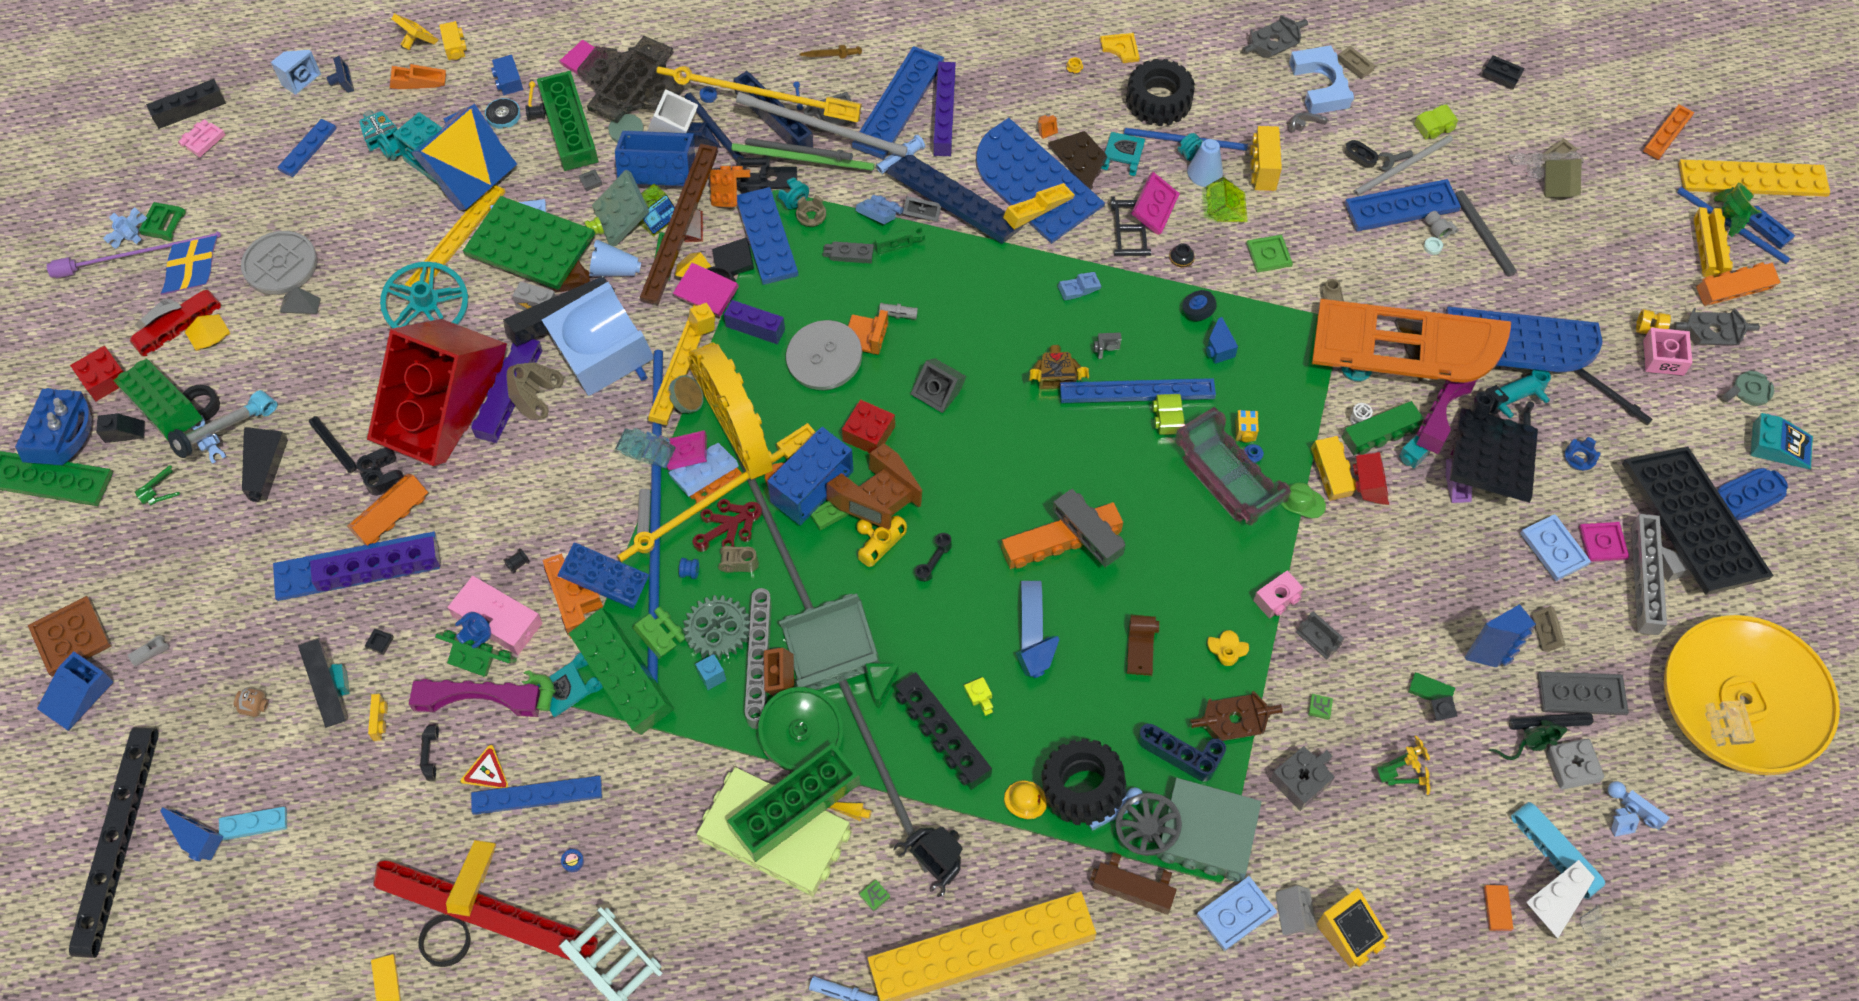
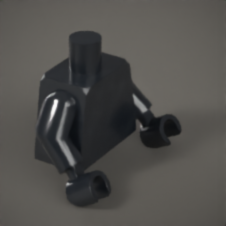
[893,827,963,897]

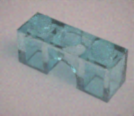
[615,428,676,469]

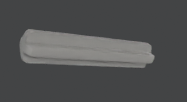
[637,489,651,544]

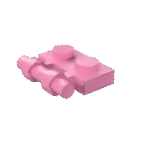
[178,119,225,157]

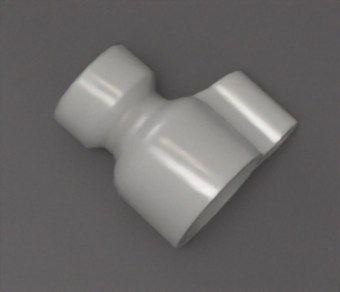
[1425,211,1459,240]

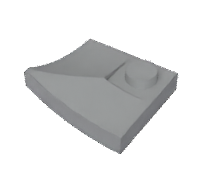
[135,299,181,330]

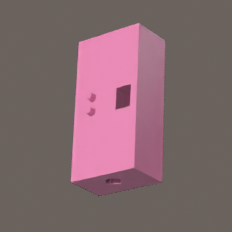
[447,576,543,655]

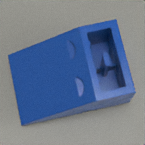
[37,651,113,731]

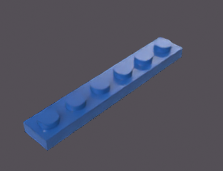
[471,776,603,815]

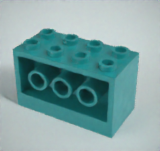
[393,112,442,186]

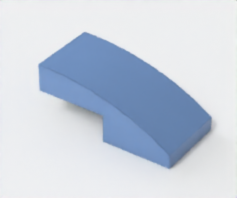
[1058,272,1101,301]

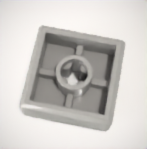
[1546,739,1605,790]

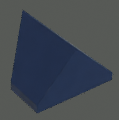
[685,122,721,148]

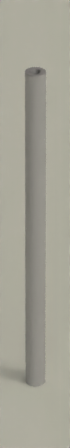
[1354,135,1453,196]

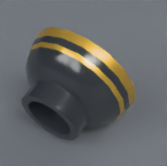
[1169,243,1195,268]

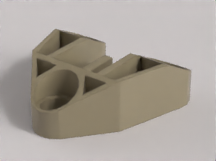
[507,363,564,420]

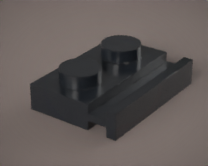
[1481,55,1525,90]

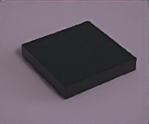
[712,237,754,278]

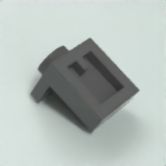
[1094,333,1121,359]

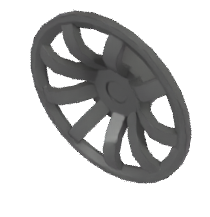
[1116,793,1182,856]

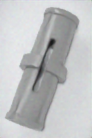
[879,303,918,320]

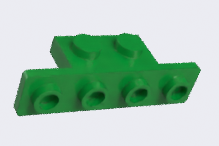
[435,630,517,677]

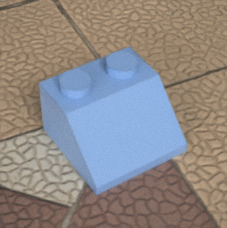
[271,50,321,95]

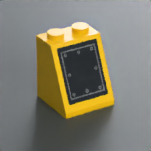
[1316,888,1389,968]

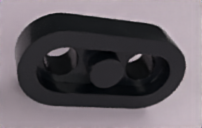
[1345,140,1378,168]

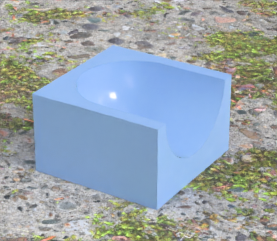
[542,282,654,396]

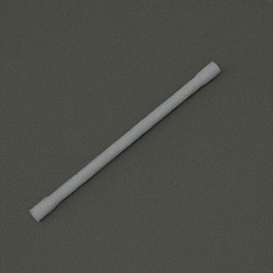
[736,92,908,157]

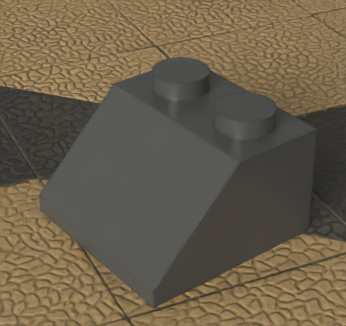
[911,358,967,413]

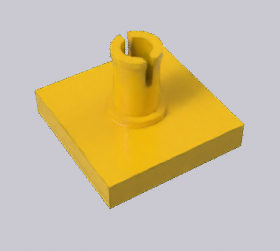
[391,13,439,50]

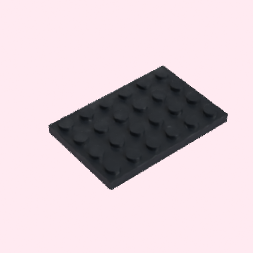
[1450,407,1538,503]

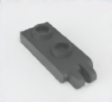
[823,242,874,264]

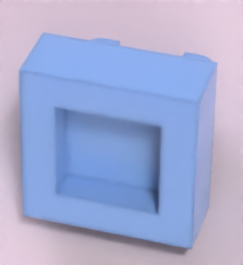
[1611,808,1640,837]

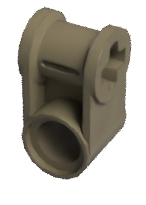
[719,546,759,572]

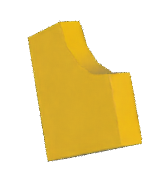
[1100,33,1140,63]

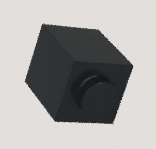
[1429,695,1458,721]

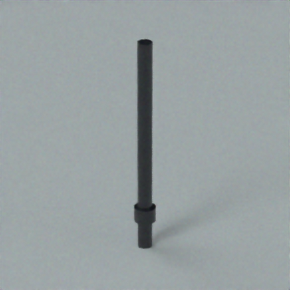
[1574,368,1653,425]

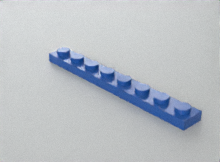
[1060,378,1216,403]

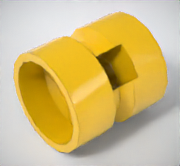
[1636,309,1671,335]

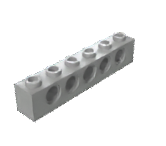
[1631,514,1667,635]

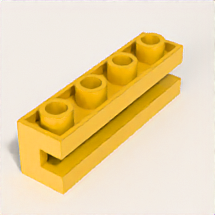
[1693,207,1733,277]

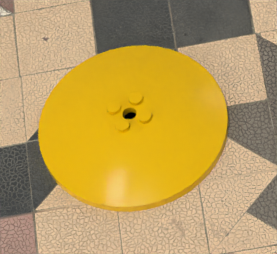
[1664,615,1840,775]

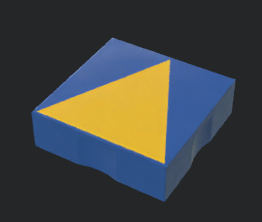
[411,106,517,210]

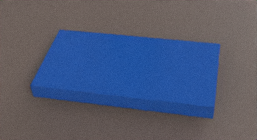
[557,542,649,609]

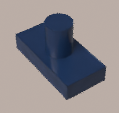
[326,56,354,93]

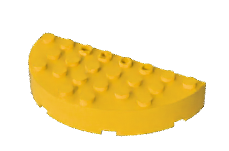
[688,342,774,480]

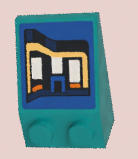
[1750,413,1813,470]

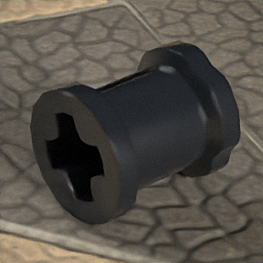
[525,103,546,121]
[503,548,530,574]

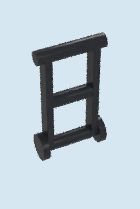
[1110,196,1151,256]

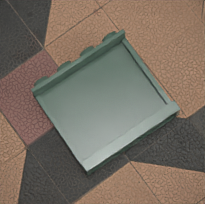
[779,594,881,690]
[1157,778,1262,882]

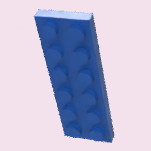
[1345,179,1461,231]
[737,187,798,285]

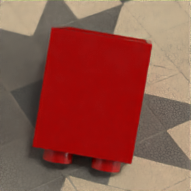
[367,319,507,466]

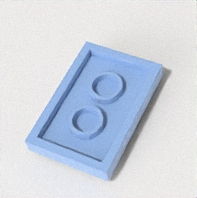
[668,443,738,497]
[1520,514,1591,581]
[1196,876,1277,952]

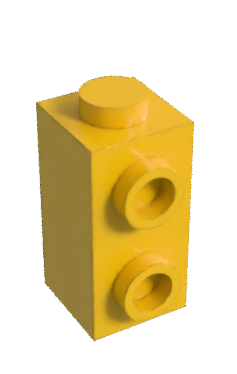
[439,21,467,60]

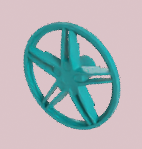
[380,262,468,328]

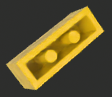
[1311,436,1356,501]

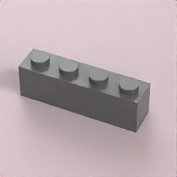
[1052,489,1125,567]

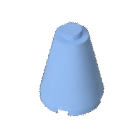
[1187,139,1223,187]
[589,240,641,277]

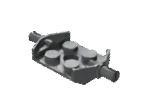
[1242,15,1308,58]
[1673,308,1760,345]

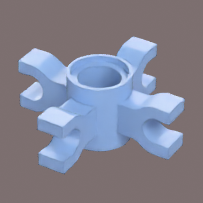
[103,207,147,249]
[191,415,226,464]

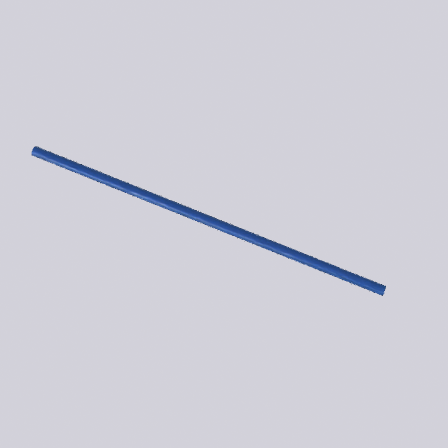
[647,350,663,683]

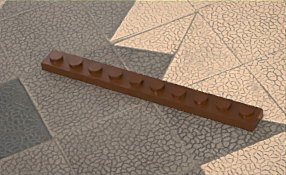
[640,144,718,305]

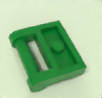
[139,202,186,241]

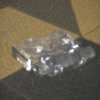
[1705,700,1756,746]

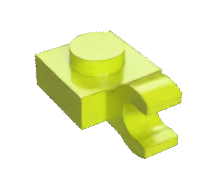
[964,677,993,716]

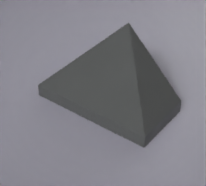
[903,196,941,222]
[280,286,321,314]

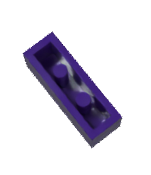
[724,300,785,345]

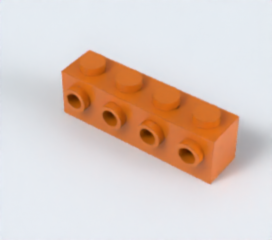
[1696,262,1781,306]
[347,474,428,546]

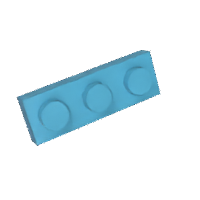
[219,806,287,841]

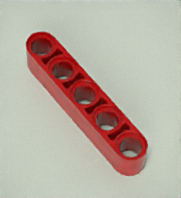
[130,290,221,356]

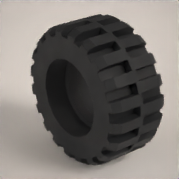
[1126,59,1195,126]
[1041,739,1127,825]

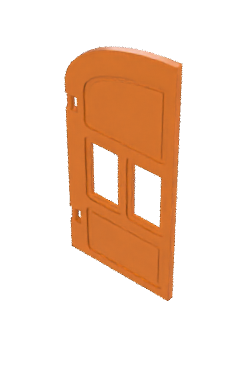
[1312,299,1511,382]

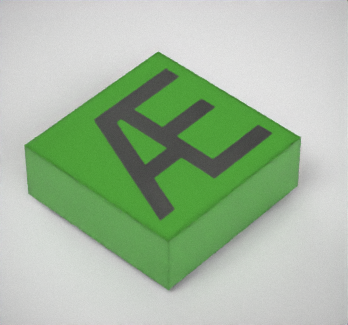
[1308,694,1333,720]
[859,880,890,912]

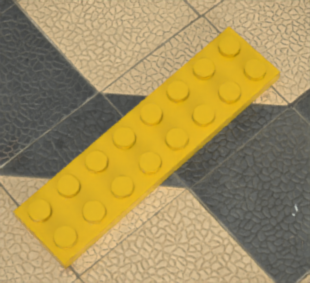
[1678,159,1830,197]

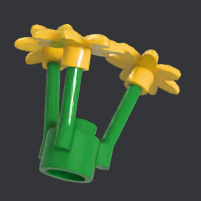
[1377,735,1431,795]

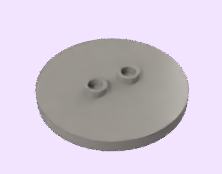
[241,231,317,294]
[786,320,862,390]

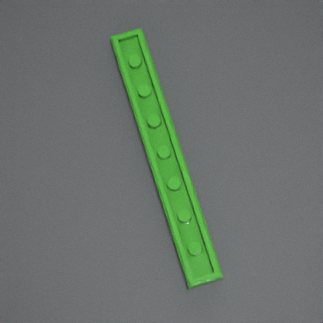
[732,143,875,170]

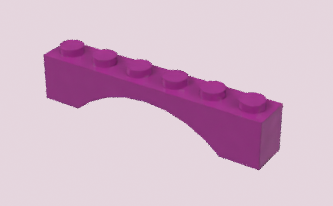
[1416,374,1478,454]
[409,679,540,717]

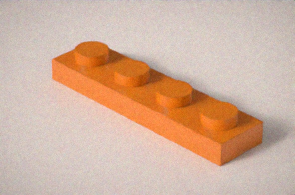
[1643,104,1695,160]

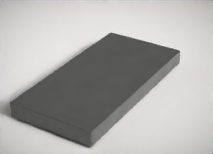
[1538,671,1629,715]

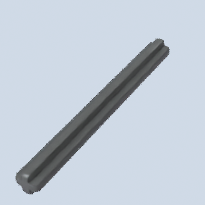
[1455,190,1517,277]

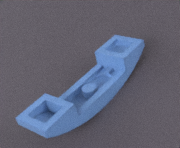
[1021,581,1043,650]

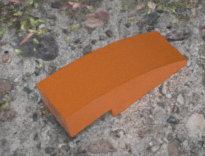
[389,64,446,89]

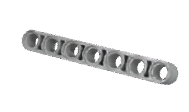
[745,588,772,729]

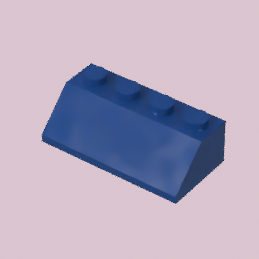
[1464,604,1536,667]

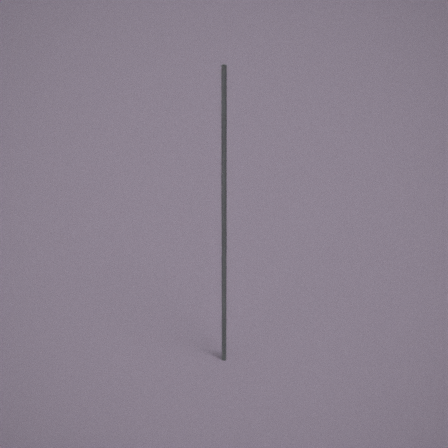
[731,444,929,873]

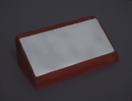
[684,209,703,242]

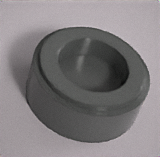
[1721,385,1741,403]

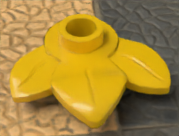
[1207,630,1249,666]

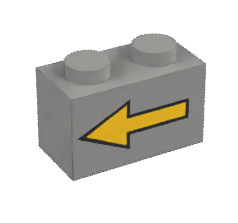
[512,281,556,310]

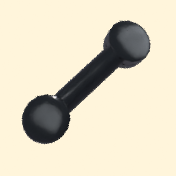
[915,533,952,581]
[419,724,439,781]

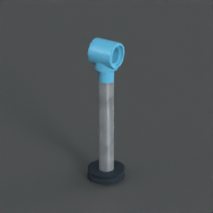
[168,390,278,458]

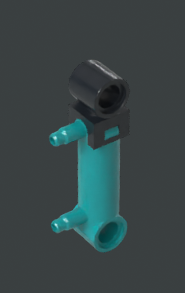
[1470,370,1551,419]

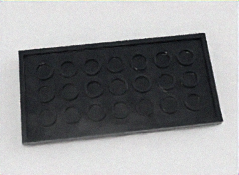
[1622,446,1774,595]

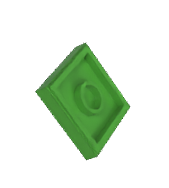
[1246,234,1293,273]

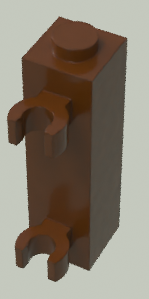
[1090,852,1177,915]

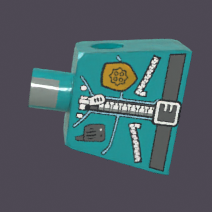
[359,110,398,151]

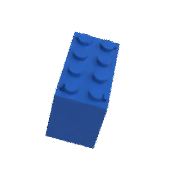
[615,130,695,186]
[767,427,854,526]

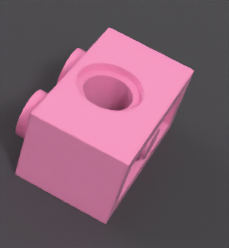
[1253,570,1304,619]

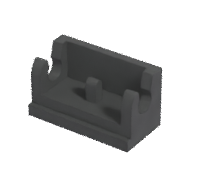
[1296,611,1344,660]

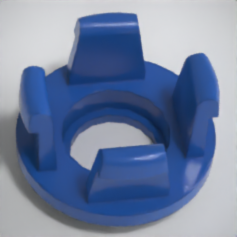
[1565,437,1601,471]
[455,612,491,648]

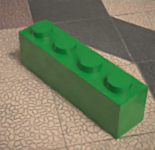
[1341,401,1424,456]

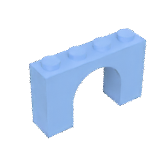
[1289,46,1354,114]

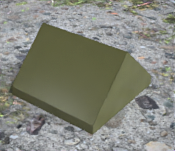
[1544,158,1582,197]

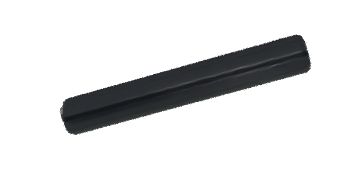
[309,416,358,473]
[1509,713,1594,730]

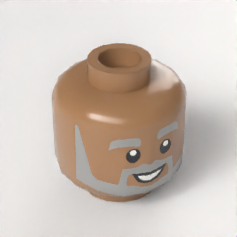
[234,687,268,717]

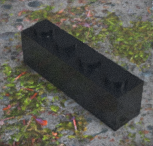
[146,79,226,129]

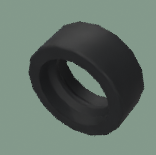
[182,384,220,422]

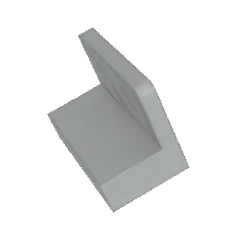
[1276,885,1318,936]

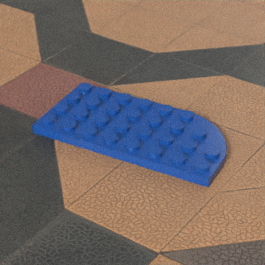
[977,118,1105,244]
[1446,306,1603,372]

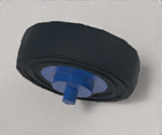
[1183,290,1217,321]

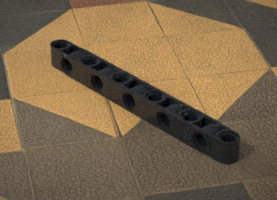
[69,726,159,958]

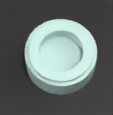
[1424,237,1443,255]

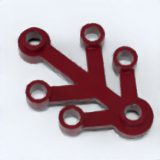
[693,499,762,552]

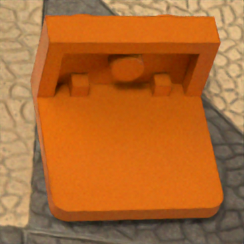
[710,166,750,207]

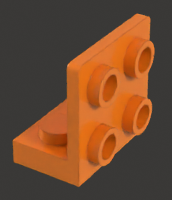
[848,310,888,355]

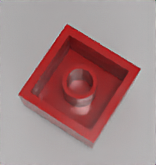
[70,345,123,402]
[842,400,895,453]

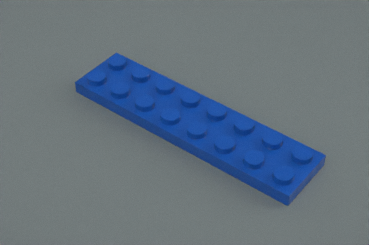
[852,46,944,159]
[273,531,440,601]

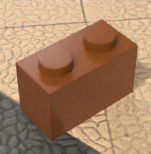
[764,648,794,696]

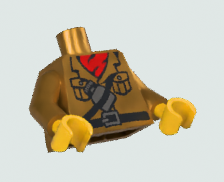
[1029,345,1089,389]

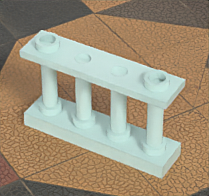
[558,907,663,1001]

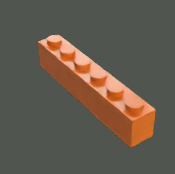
[1001,502,1123,569]

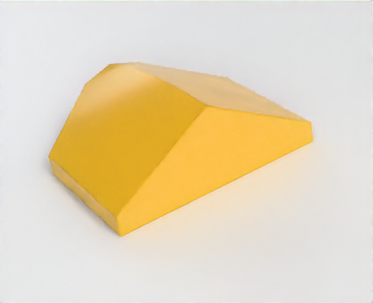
[185,314,230,350]

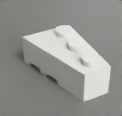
[1526,860,1595,939]

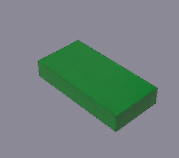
[1408,672,1455,700]

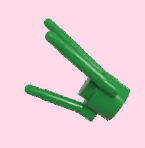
[134,465,180,506]

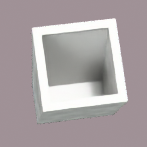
[647,89,698,133]

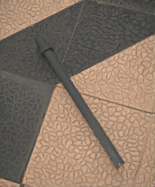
[746,138,853,161]

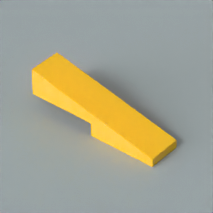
[1003,183,1074,229]
[446,840,496,916]

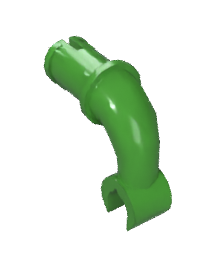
[522,670,556,712]

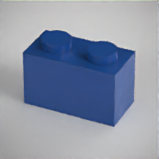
[491,54,523,96]

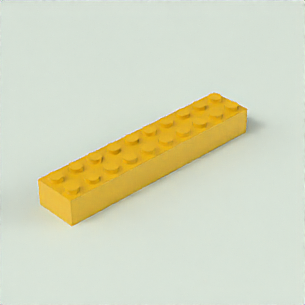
[867,891,1097,1001]

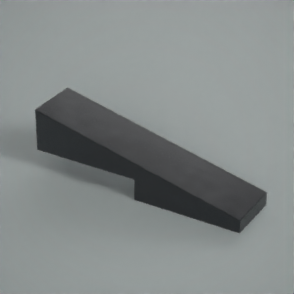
[298,638,348,728]

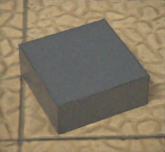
[578,169,603,192]

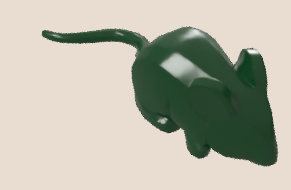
[1488,720,1568,760]

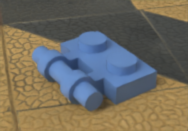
[856,195,903,224]

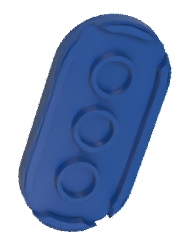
[1717,468,1788,520]

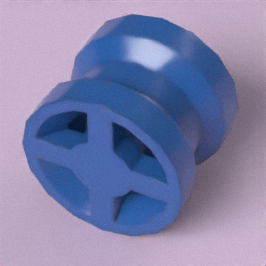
[679,558,699,579]

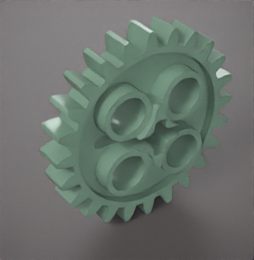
[683,595,750,660]

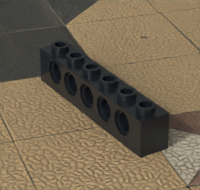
[895,672,992,790]

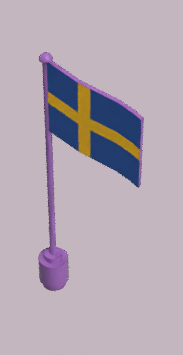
[46,231,221,295]

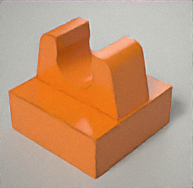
[1038,115,1058,139]

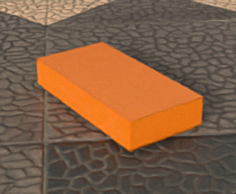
[1484,885,1514,931]

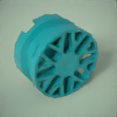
[1177,133,1203,161]

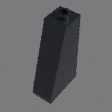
[242,427,288,502]

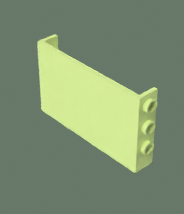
[697,767,852,897]

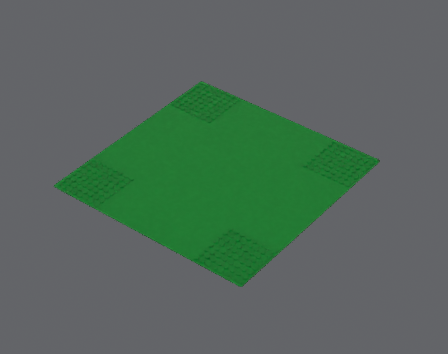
[571,190,1333,883]

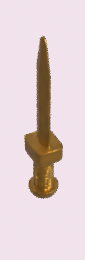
[799,45,862,59]

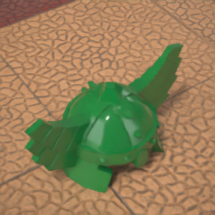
[1714,182,1762,237]

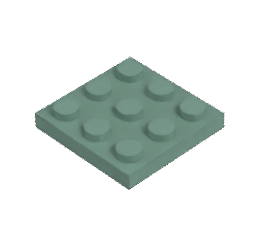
[592,170,649,247]

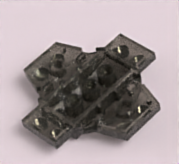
[577,36,685,123]

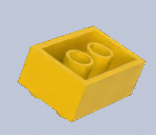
[1249,126,1282,191]

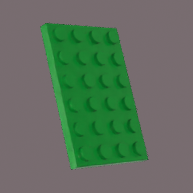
[463,196,595,290]

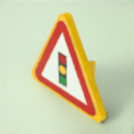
[460,745,508,789]

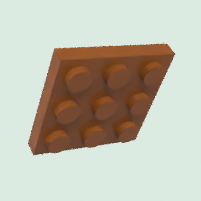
[28,596,111,677]

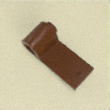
[1127,614,1159,676]

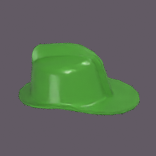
[1279,483,1326,519]

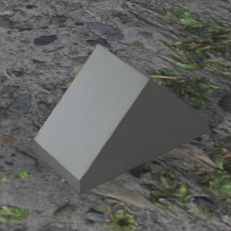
[1662,547,1692,582]

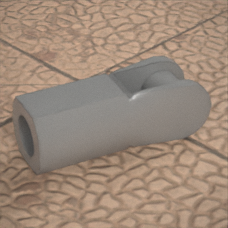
[127,635,169,667]

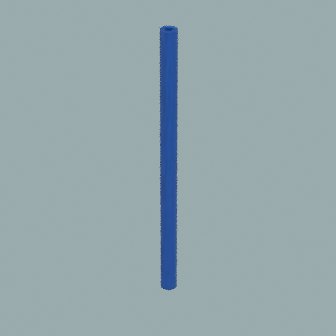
[1124,128,1248,151]
[1677,187,1791,264]

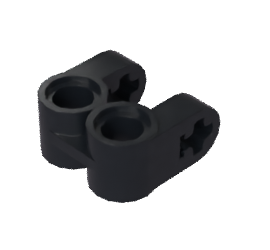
[356,447,404,496]

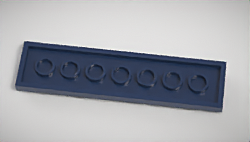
[887,155,1023,244]

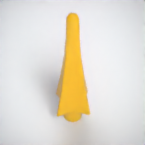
[829,802,872,821]

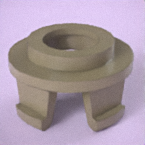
[796,195,826,226]

